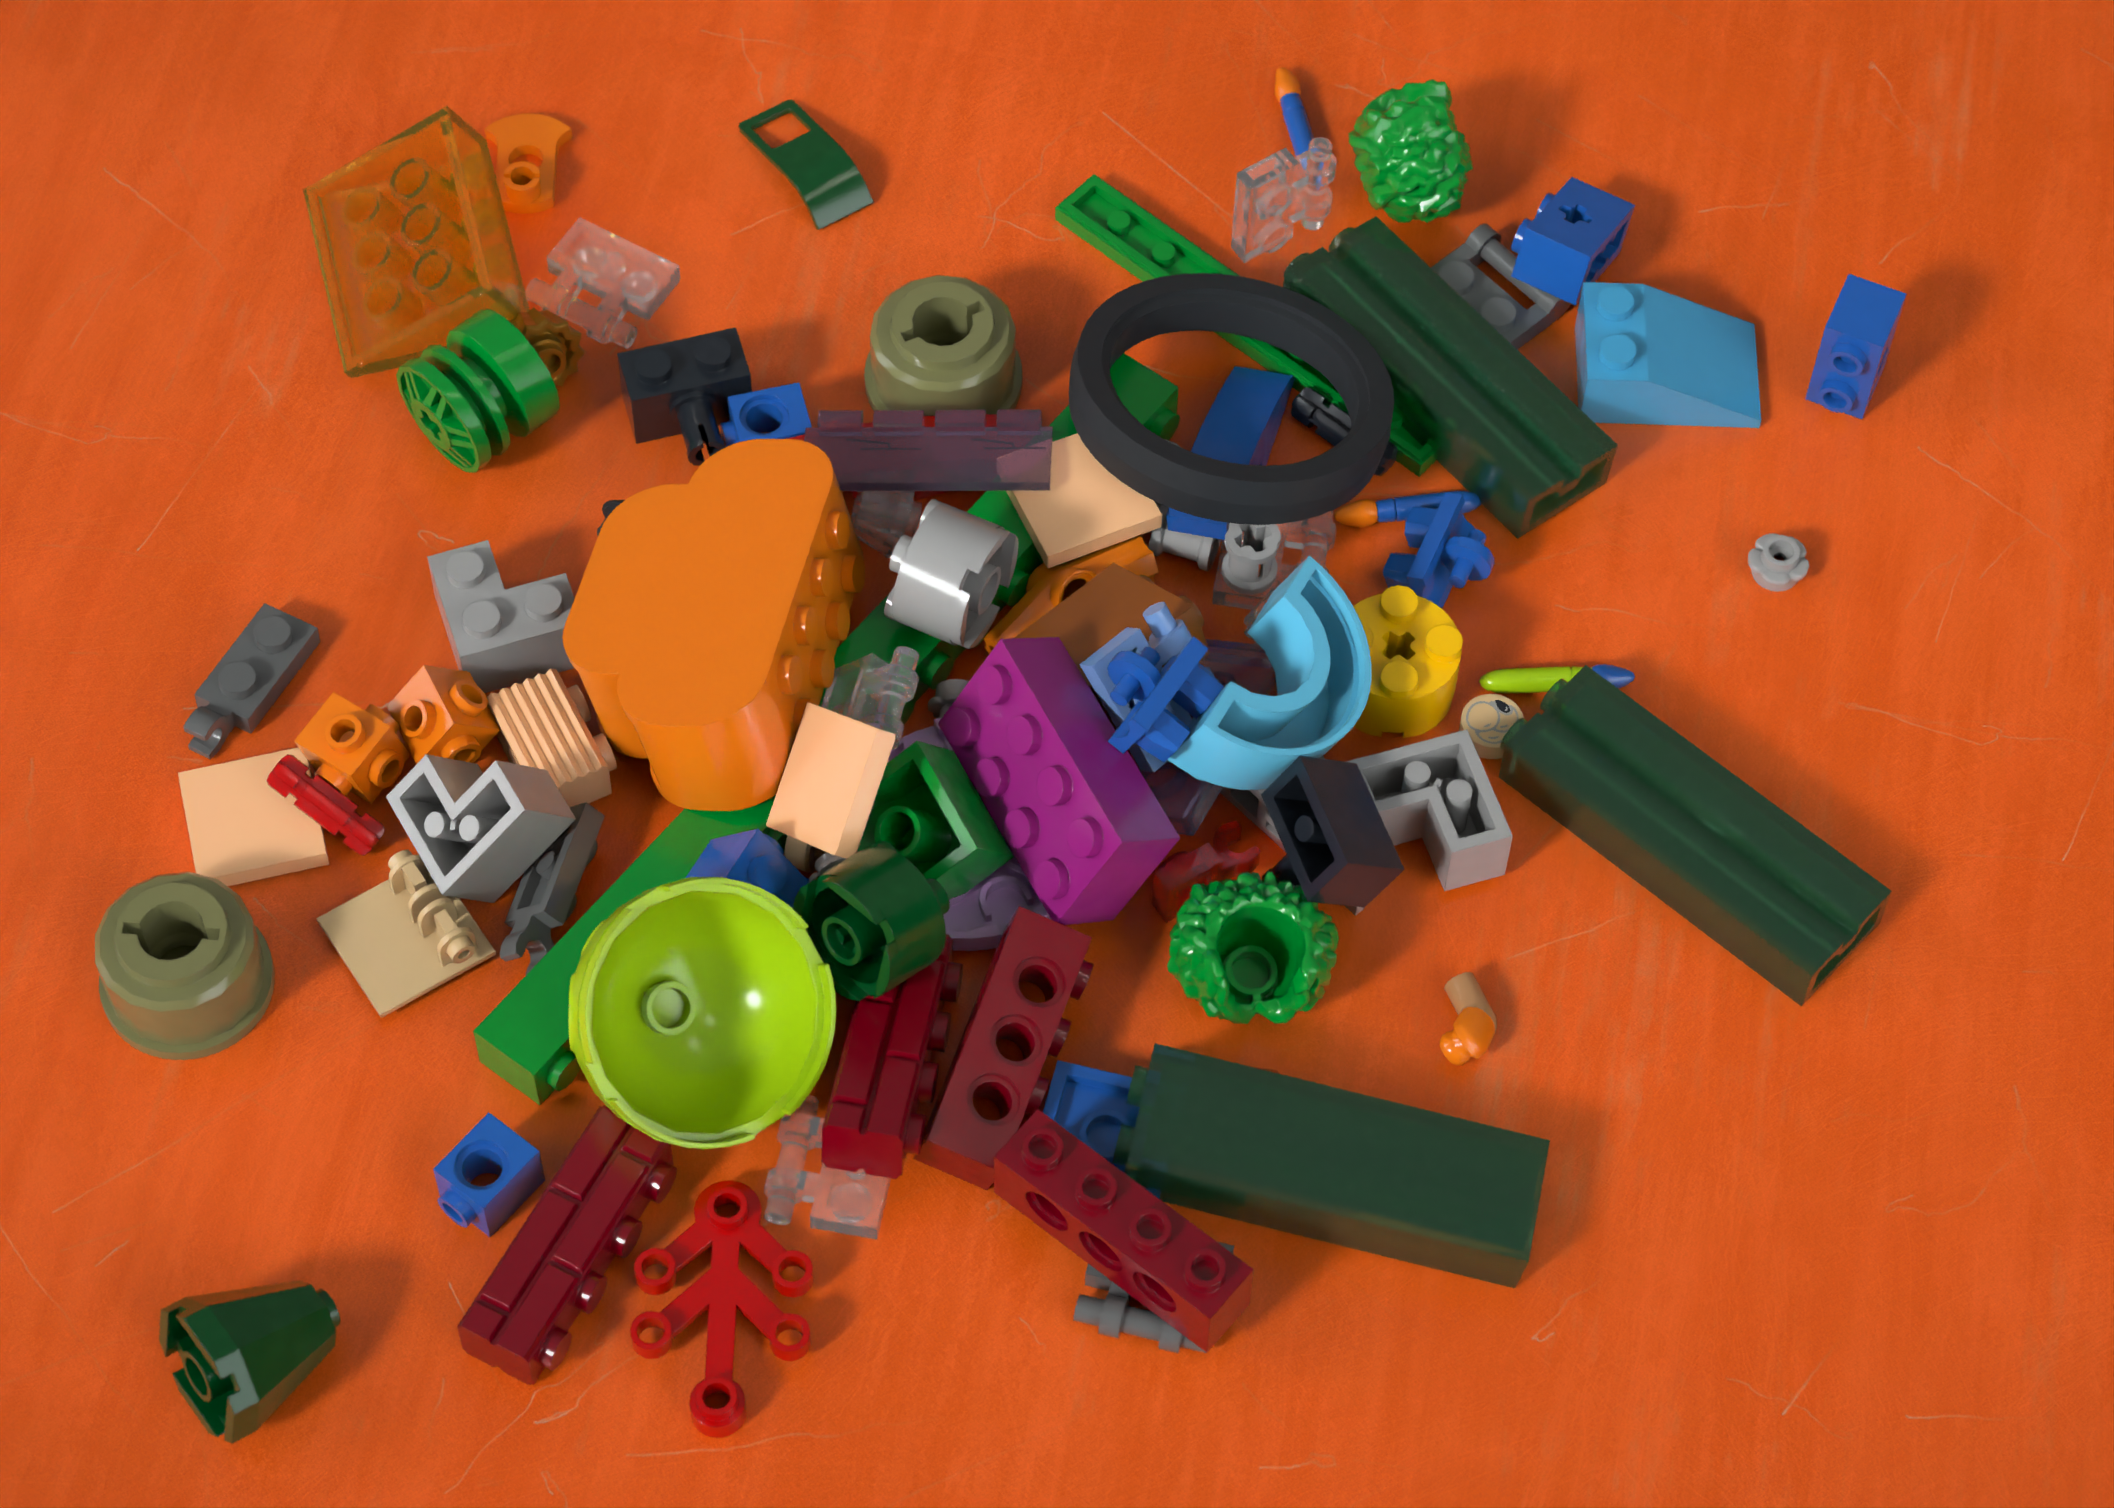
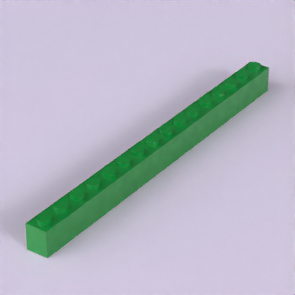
[473,353,1180,1105]

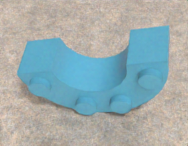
[1167,555,1372,790]

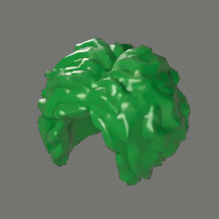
[1349,79,1473,223]
[1167,871,1339,1024]

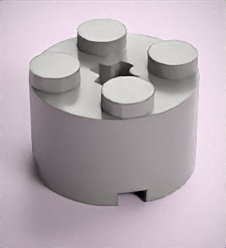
[884,499,1018,649]

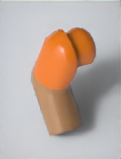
[1439,972,1497,1066]

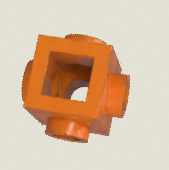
[387,665,501,764]
[294,691,410,804]

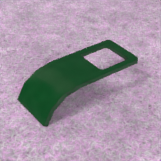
[739,100,873,230]

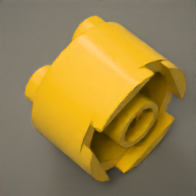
[1353,585,1463,738]

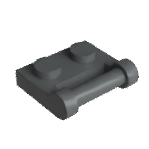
[1412,223,1571,366]

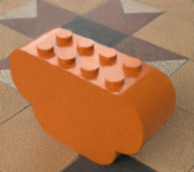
[562,439,865,811]

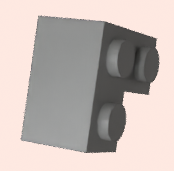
[427,540,575,693]
[1346,729,1513,891]
[386,754,576,903]

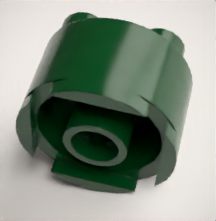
[793,841,950,1001]

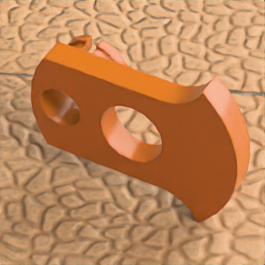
[484,113,573,214]

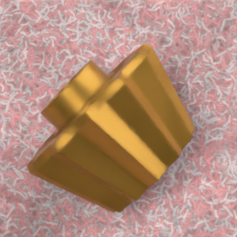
[509,307,586,386]

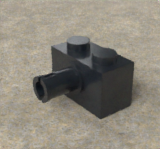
[617,327,752,466]
[1261,756,1405,907]

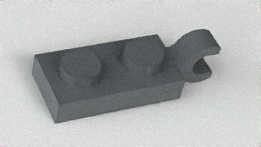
[183,603,320,759]
[500,802,605,975]

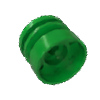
[396,309,560,473]

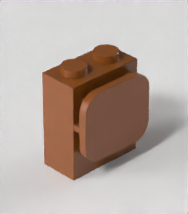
[1014,563,1210,731]

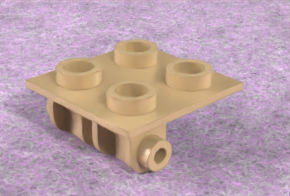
[317,850,496,1018]

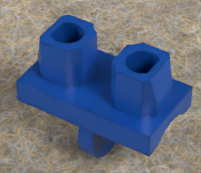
[1383,492,1495,608]
[1107,636,1224,762]

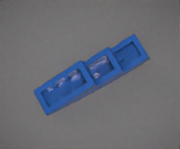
[1166,366,1294,540]

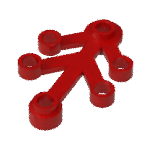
[630,1180,814,1438]

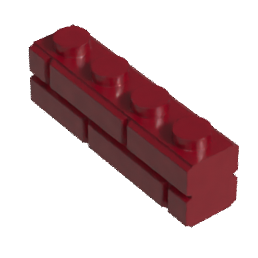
[821,934,963,1179]
[457,1105,677,1385]

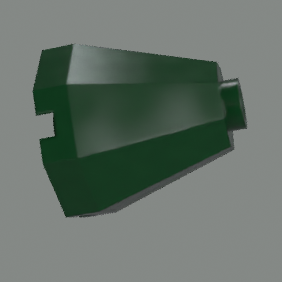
[159,1280,340,1444]

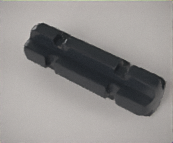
[1291,386,1398,476]

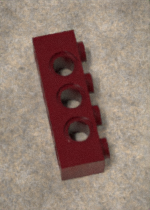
[913,906,1094,1190]
[994,1109,1254,1353]

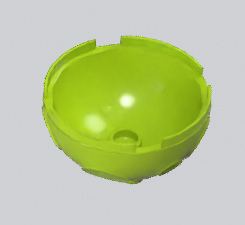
[568,877,836,1149]

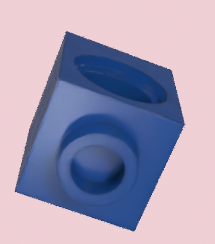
[720,382,813,447]
[433,1112,545,1237]

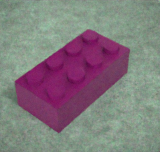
[938,637,1180,925]

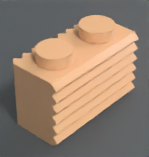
[487,668,617,807]

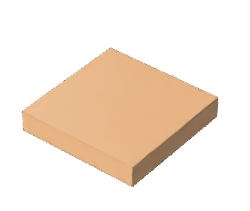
[997,433,1162,569]
[766,702,896,859]
[178,747,329,886]

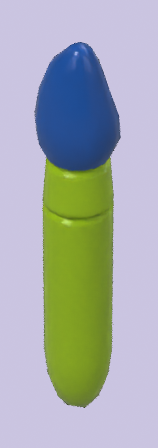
[1479,664,1635,693]

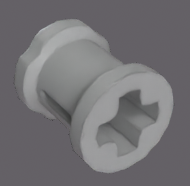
[1148,505,1221,572]
[1221,523,1281,595]

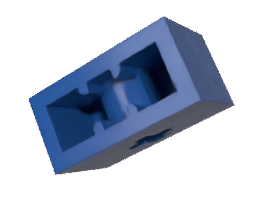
[1511,177,1635,305]
[1805,274,1907,419]

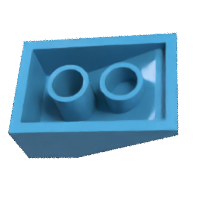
[1575,282,1761,428]

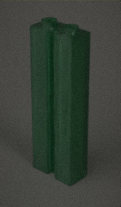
[1283,216,1618,539]
[1499,665,1892,1007]
[1112,1043,1550,1288]

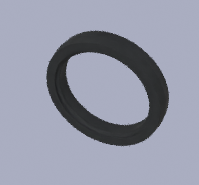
[1069,273,1394,525]

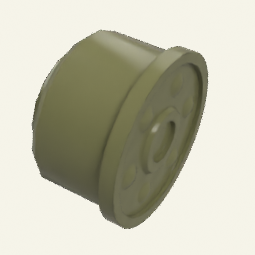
[865,275,1022,421]
[95,872,275,1060]

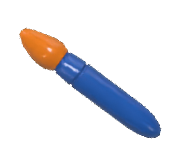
[1274,67,1322,182]
[1334,491,1482,528]

